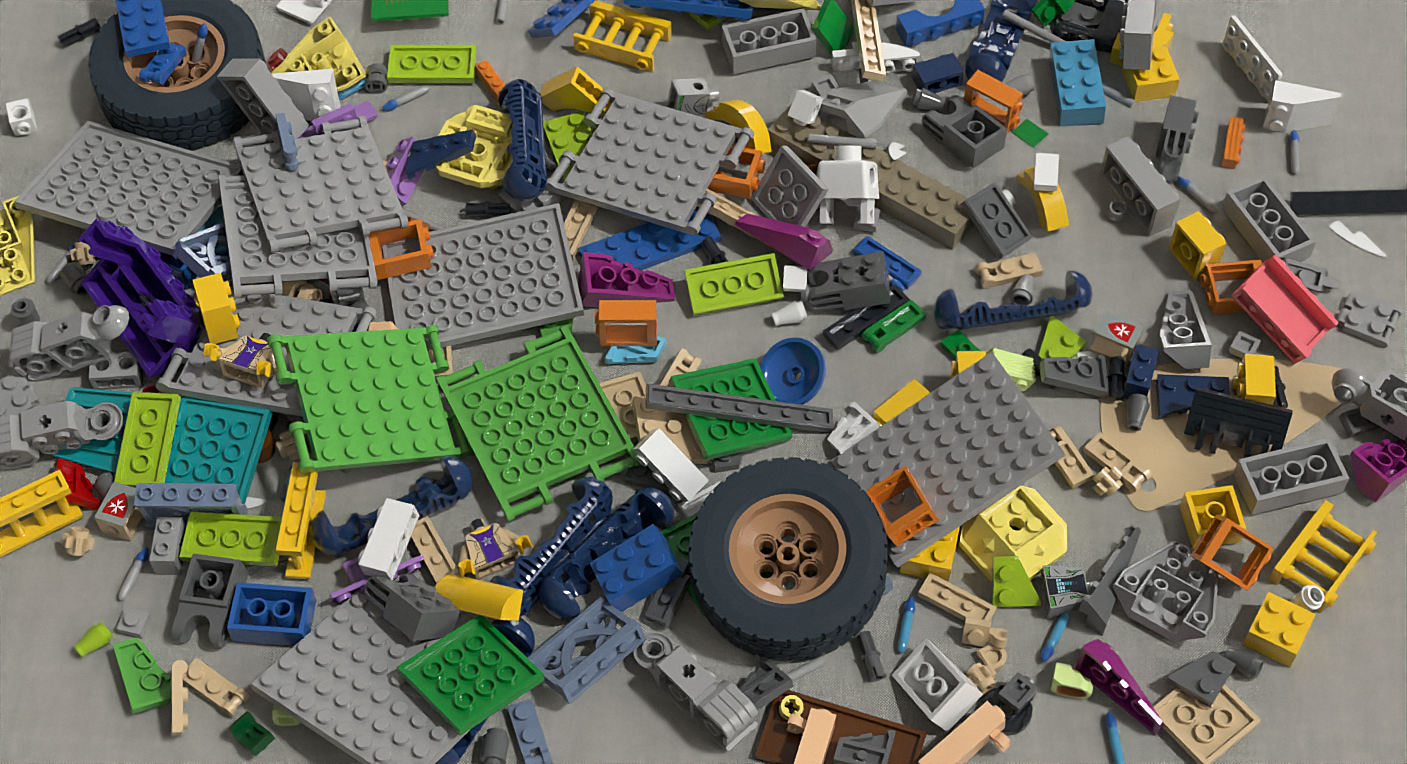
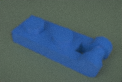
[139,43,186,84]

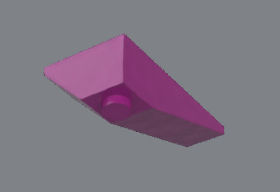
[735,213,833,270]
[578,252,675,307]
[1350,438,1407,503]
[1075,639,1163,736]

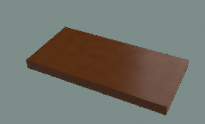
[755,690,927,764]

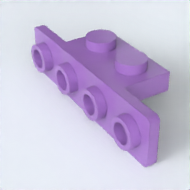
[298,101,378,139]
[386,136,424,206]
[329,555,425,603]

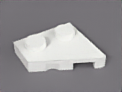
[827,401,880,454]

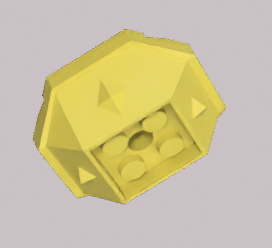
[434,105,513,190]
[959,486,1067,582]

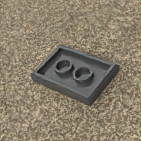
[961,182,1033,260]

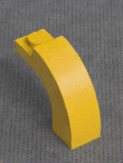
[1109,13,1174,66]
[705,99,771,154]
[1016,167,1069,231]

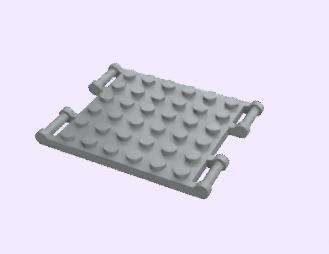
[546,87,754,235]
[233,115,408,253]
[218,174,377,298]
[156,287,377,417]

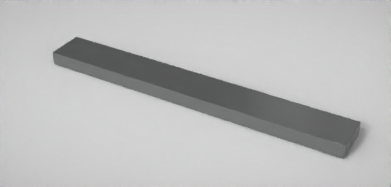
[645,384,834,433]

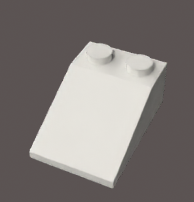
[272,69,340,121]
[1263,80,1342,132]
[892,638,983,732]

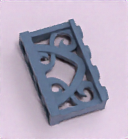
[173,223,232,284]
[134,483,248,530]
[528,597,646,704]

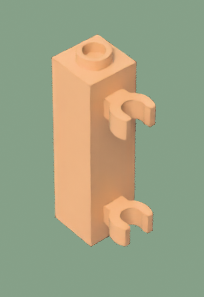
[918,701,1011,764]
[787,708,836,764]

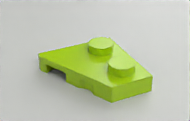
[1038,315,1087,360]
[992,556,1042,607]

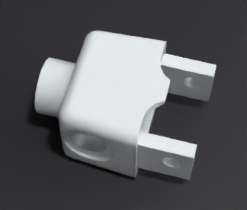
[817,146,879,224]

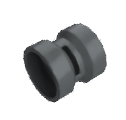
[365,63,388,94]

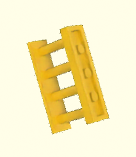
[573,0,672,72]
[276,462,326,580]
[0,470,84,557]
[1269,500,1378,613]

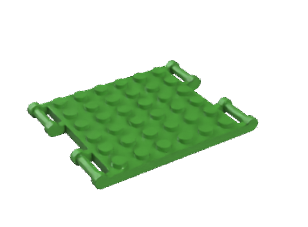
[267,325,473,473]
[436,325,642,522]

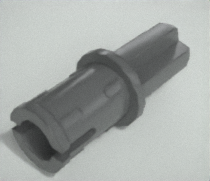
[857,631,886,682]

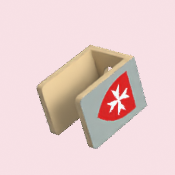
[1090,311,1144,366]
[94,482,143,542]

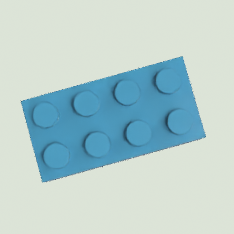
[1049,39,1106,127]

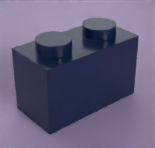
[912,53,964,93]
[1122,344,1159,399]

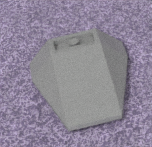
[817,80,907,138]
[1113,540,1220,641]

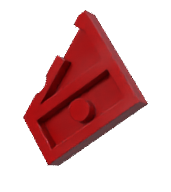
[54,458,102,511]

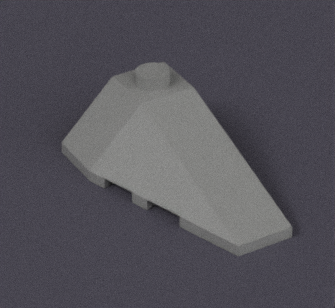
[1159,291,1212,369]

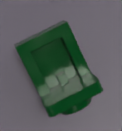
[228,711,275,756]

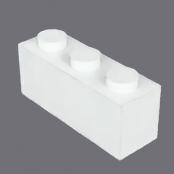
[632,428,709,502]
[358,498,419,581]

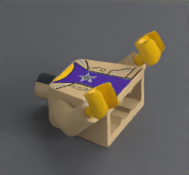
[202,333,278,389]
[458,518,534,580]

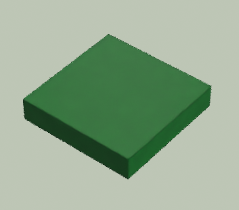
[811,0,854,57]

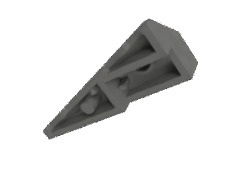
[1079,524,1141,636]

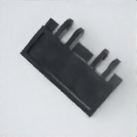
[1184,387,1293,458]

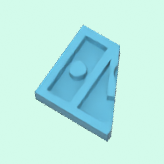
[605,324,667,364]

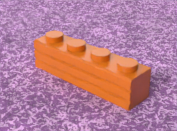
[475,60,505,105]
[1221,116,1246,169]

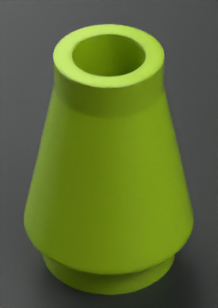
[74,621,114,657]

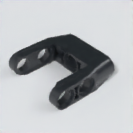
[1052,0,1125,52]

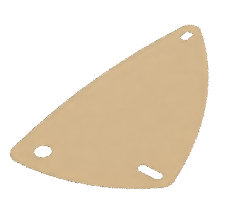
[1100,358,1343,511]

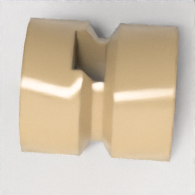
[282,280,322,301]

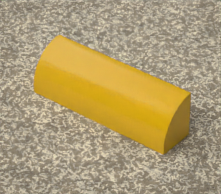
[435,574,523,621]

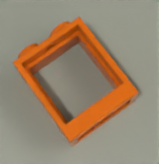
[964,70,1023,135]
[707,145,765,199]
[368,219,434,280]
[1200,260,1262,315]
[594,300,657,346]
[865,466,939,546]
[1190,514,1274,591]

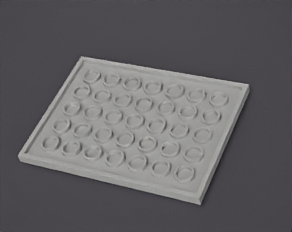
[14,121,244,256]
[382,203,585,351]
[831,352,1066,568]
[251,589,471,764]

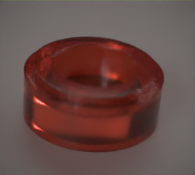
[267,48,288,69]

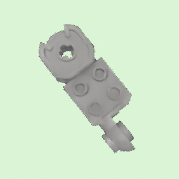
[8,305,129,381]
[1331,368,1407,444]
[0,401,123,470]
[633,631,758,751]

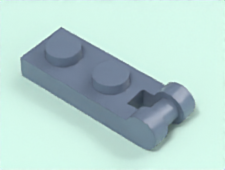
[276,113,299,171]
[507,699,553,764]

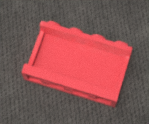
[1231,255,1338,364]

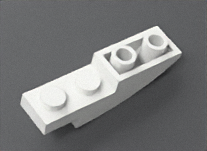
[831,42,920,73]

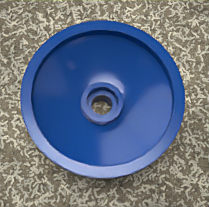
[760,337,826,405]

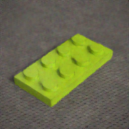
[387,45,477,83]
[543,111,593,182]
[684,253,784,316]
[114,392,181,488]
[179,512,282,566]

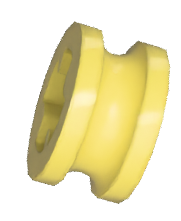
[778,695,804,721]

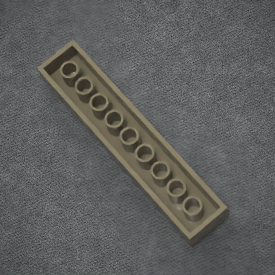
[768,103,974,250]

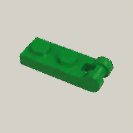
[861,299,926,353]

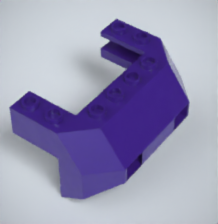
[79,218,201,378]

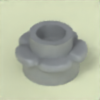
[1106,200,1129,221]

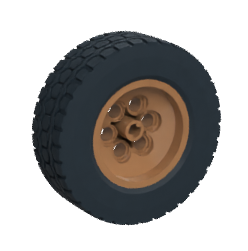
[88,0,266,150]
[688,457,888,661]

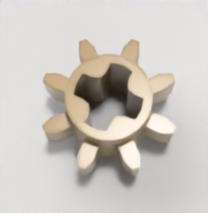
[70,242,96,265]
[276,430,299,461]
[1092,466,1123,496]
[61,527,95,556]
[965,663,997,695]

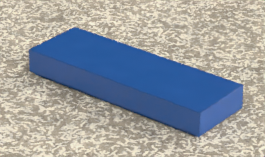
[853,236,922,290]

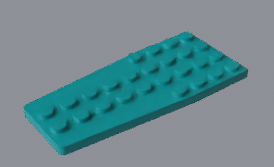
[50,387,273,504]

